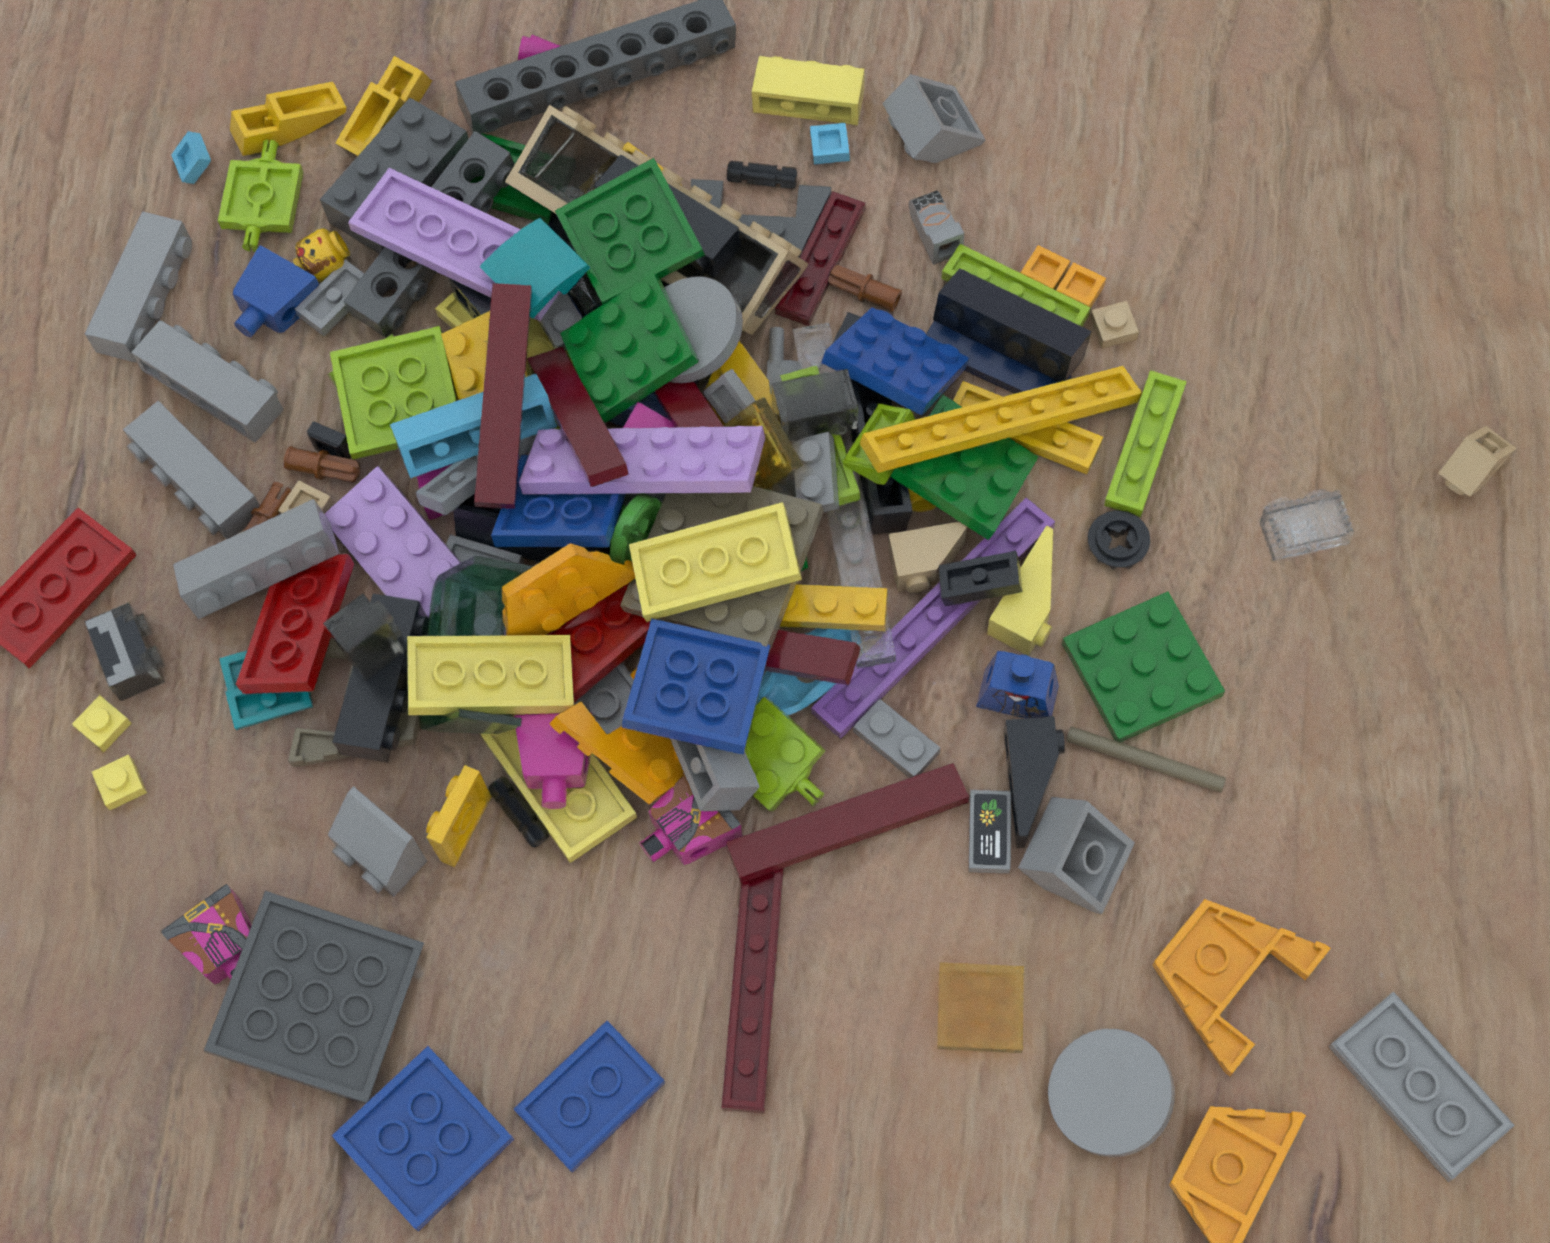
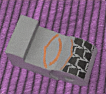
[908,191,964,265]

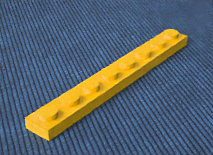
[860,366,1142,473]

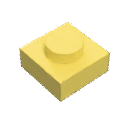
[72,695,132,752]
[92,754,147,810]

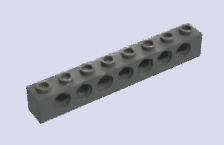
[455,0,736,134]

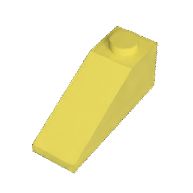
[987,526,1053,656]

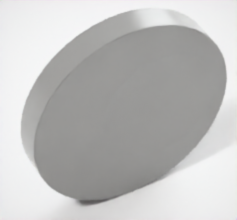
[665,277,743,383]
[1048,1029,1175,1157]

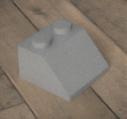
[882,74,986,163]
[328,786,427,897]
[1018,797,1135,914]

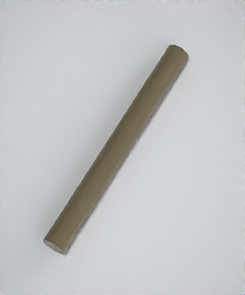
[1066,726,1226,793]

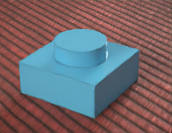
[810,123,850,165]
[171,131,211,184]

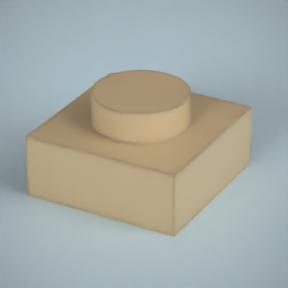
[1090,301,1139,348]
[278,480,334,514]

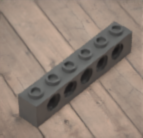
[343,131,514,338]

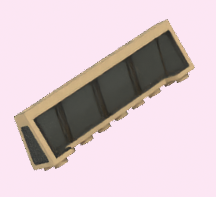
[505,105,808,335]

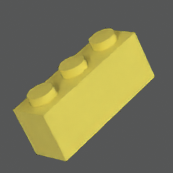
[752,56,865,125]

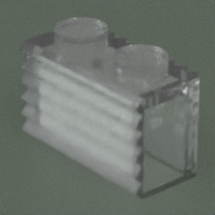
[1260,489,1355,562]

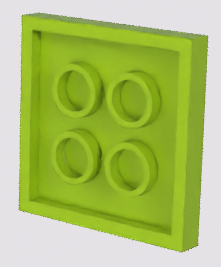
[330,326,457,460]

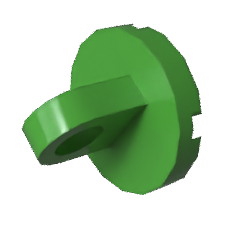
[610,493,662,564]

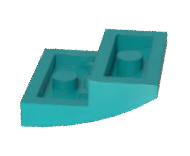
[479,218,590,319]
[219,650,313,730]

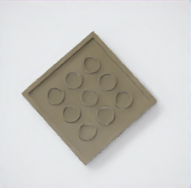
[620,486,824,653]

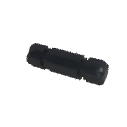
[726,160,798,189]
[488,777,549,847]

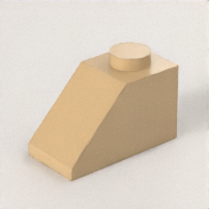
[1439,426,1517,497]
[888,522,967,593]

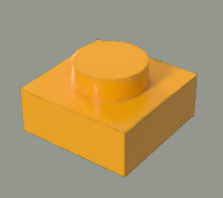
[1020,245,1071,290]
[1056,262,1106,307]

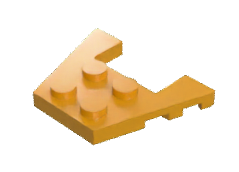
[549,668,684,804]
[1152,899,1331,1077]

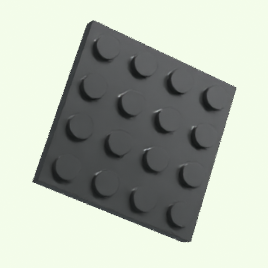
[204,891,424,1104]

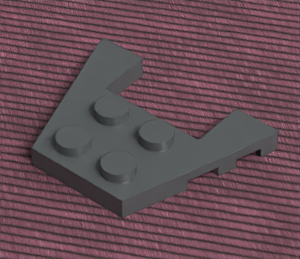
[691,179,831,286]

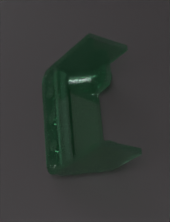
[419,556,534,734]

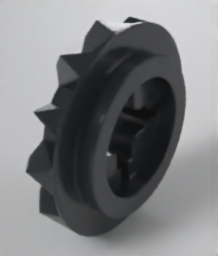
[1087,510,1150,570]

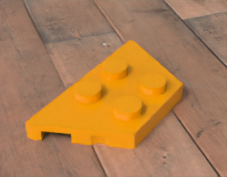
[502,543,635,635]
[1169,1106,1306,1243]

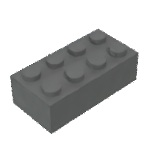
[320,98,468,254]

